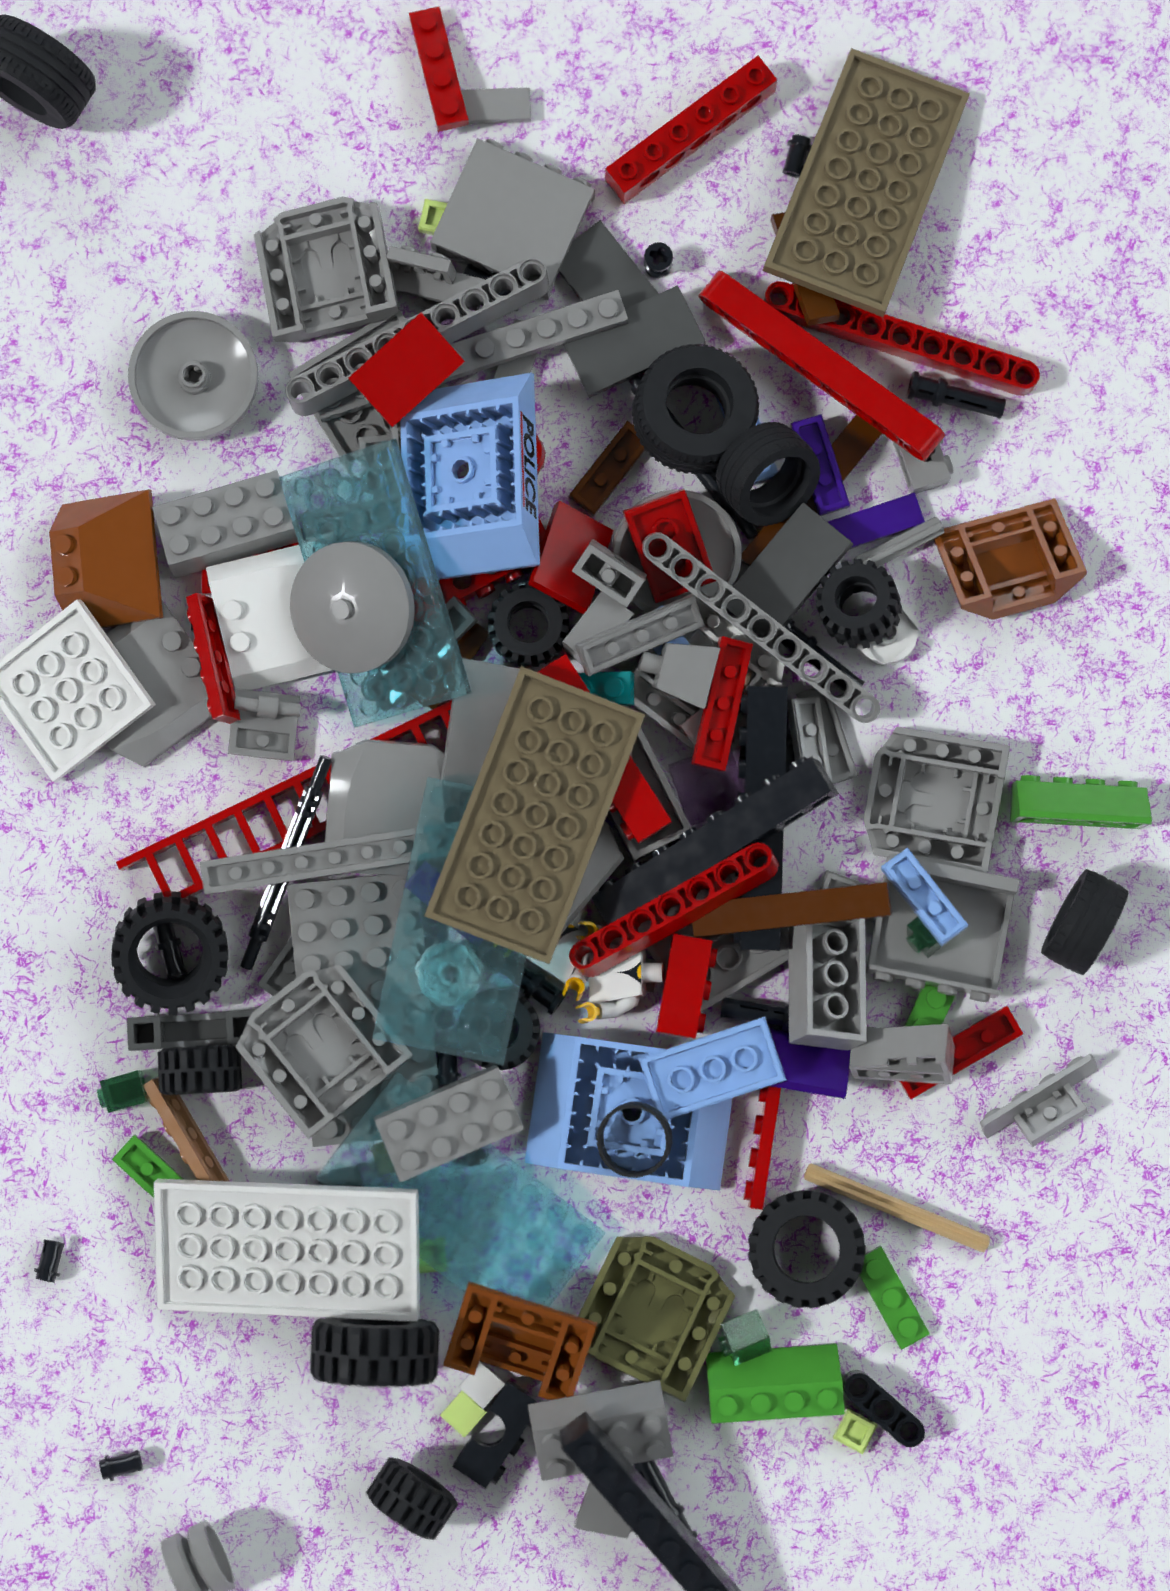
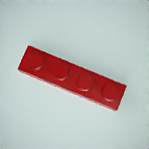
[409,6,469,132]
[186,593,241,724]
[691,636,753,772]
[899,1006,1024,1100]
[743,1086,781,1210]

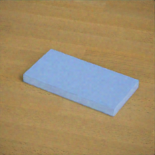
[639,1017,786,1120]

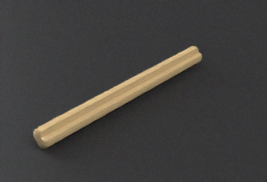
[804,1164,990,1252]

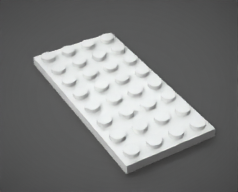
[154,1179,420,1322]

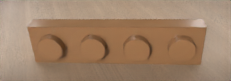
[142,1077,229,1181]

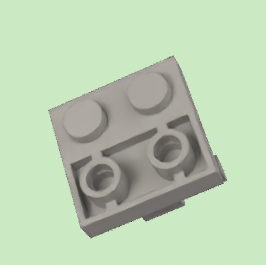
[228,688,301,761]

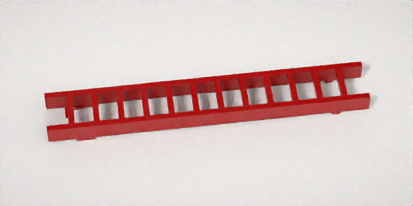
[116,700,452,899]

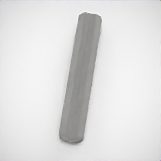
[853,517,944,567]

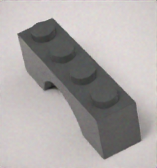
[127,1010,255,1051]

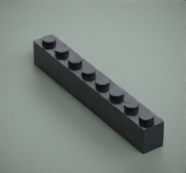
[733,686,788,951]
[592,757,839,925]
[559,1411,741,1591]

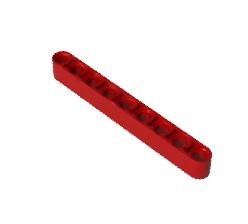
[698,270,946,462]
[764,281,1040,396]

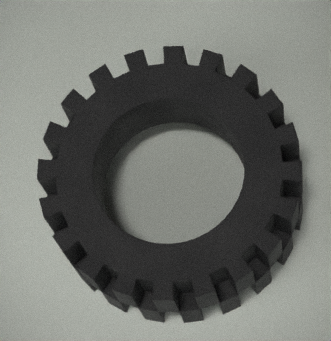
[111,891,229,1015]
[748,1190,866,1308]

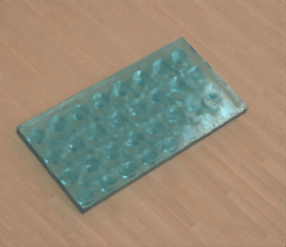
[279,439,472,728]
[373,777,526,1066]
[316,1071,606,1307]

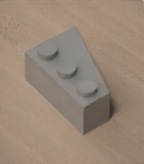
[849,1024,955,1084]

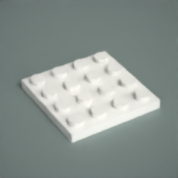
[0,599,156,782]

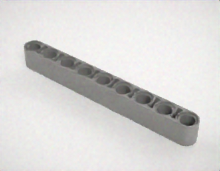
[285,258,549,416]
[642,532,880,723]

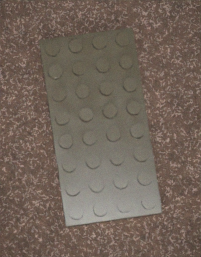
[763,48,970,317]
[424,666,645,964]

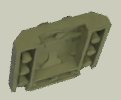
[578,1236,735,1402]

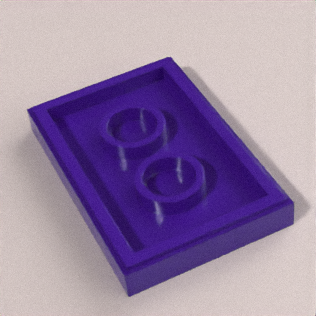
[769,1028,851,1099]

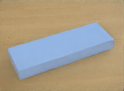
[881,847,968,947]

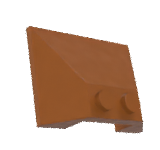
[49,489,163,628]
[933,498,1087,620]
[443,1282,597,1400]

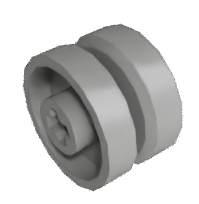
[161,1520,235,1591]

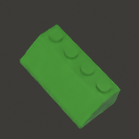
[1010,775,1152,829]
[706,1344,845,1424]

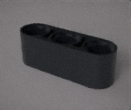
[842,1370,925,1448]

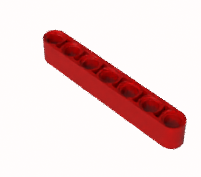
[569,843,779,977]

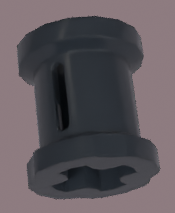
[644,242,673,279]

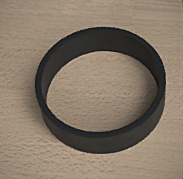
[597,1102,672,1178]

